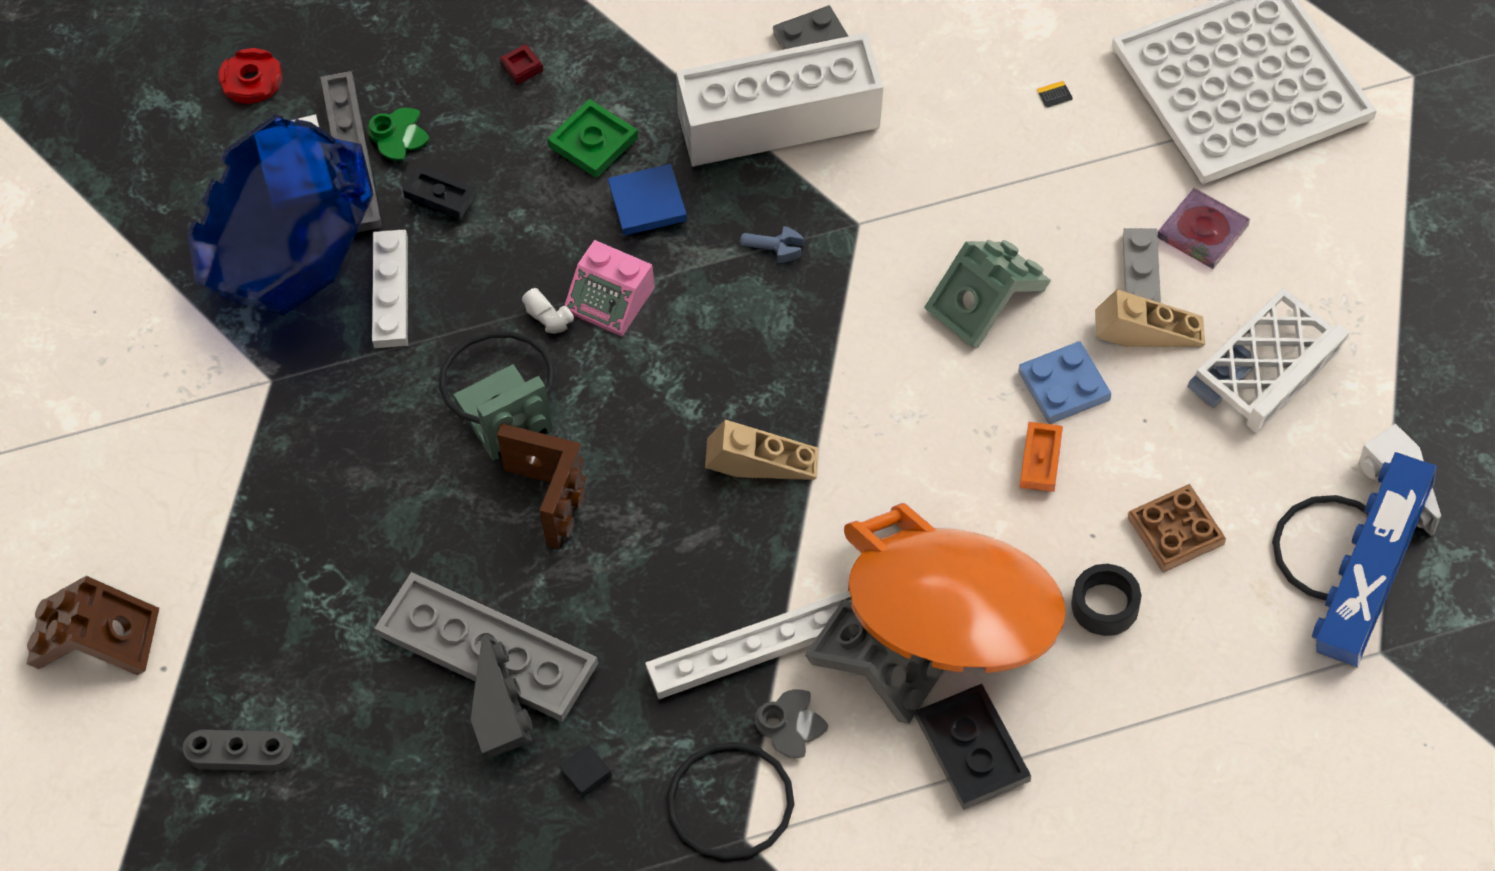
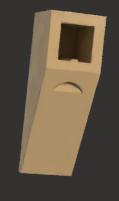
[1095,289,1205,347]
[705,420,819,480]

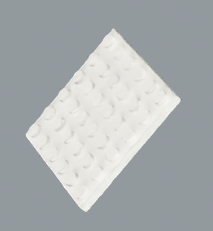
[1112,0,1377,185]

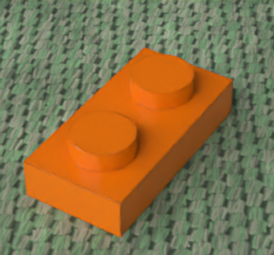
[1020,421,1063,492]

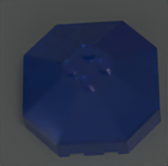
[187,114,374,316]

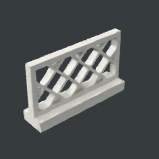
[1195,287,1350,433]

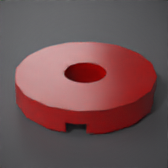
[218,48,282,104]

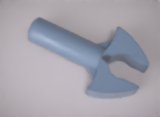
[740,226,804,263]

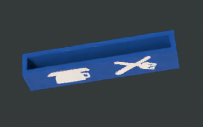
[1312,452,1437,668]

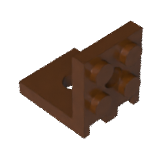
[497,423,587,549]
[26,576,159,675]

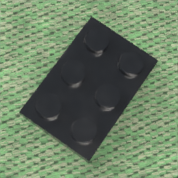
[915,684,1031,810]

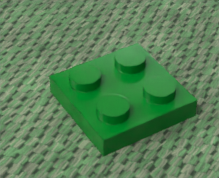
[547,99,639,178]

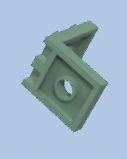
[924,240,1051,347]
[453,364,553,460]

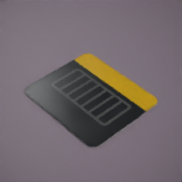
[1037,81,1073,107]

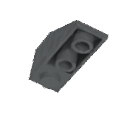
[470,635,533,758]

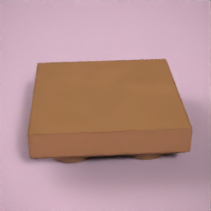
[1127,484,1226,572]

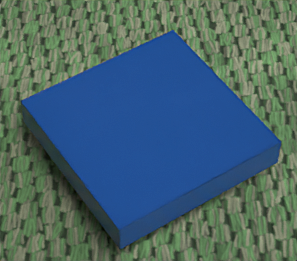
[608,164,687,236]

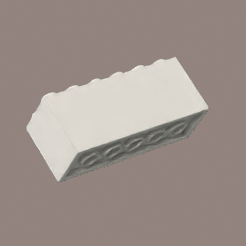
[676,33,883,166]

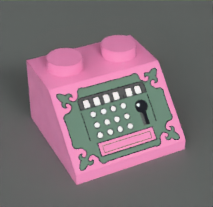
[564,240,655,337]

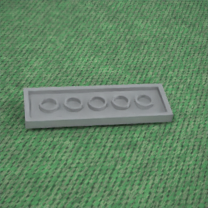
[374,572,598,722]

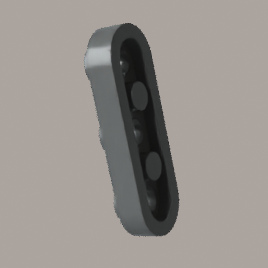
[183,730,295,771]

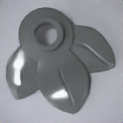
[755,689,828,758]

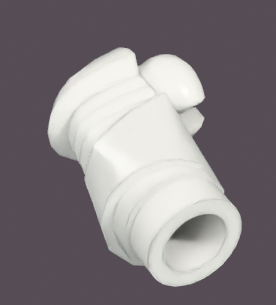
[522,288,574,334]

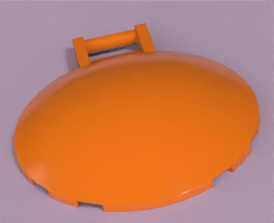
[844,503,1065,673]

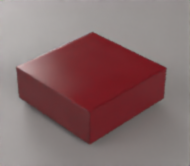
[499,44,544,85]

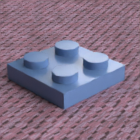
[1018,341,1111,424]

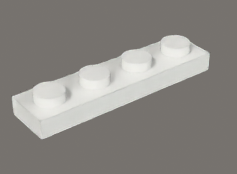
[372,230,408,348]

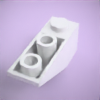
[1359,424,1441,536]

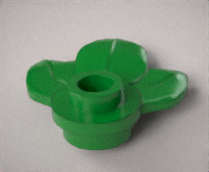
[367,108,430,161]

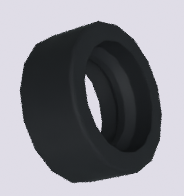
[1071,563,1142,636]

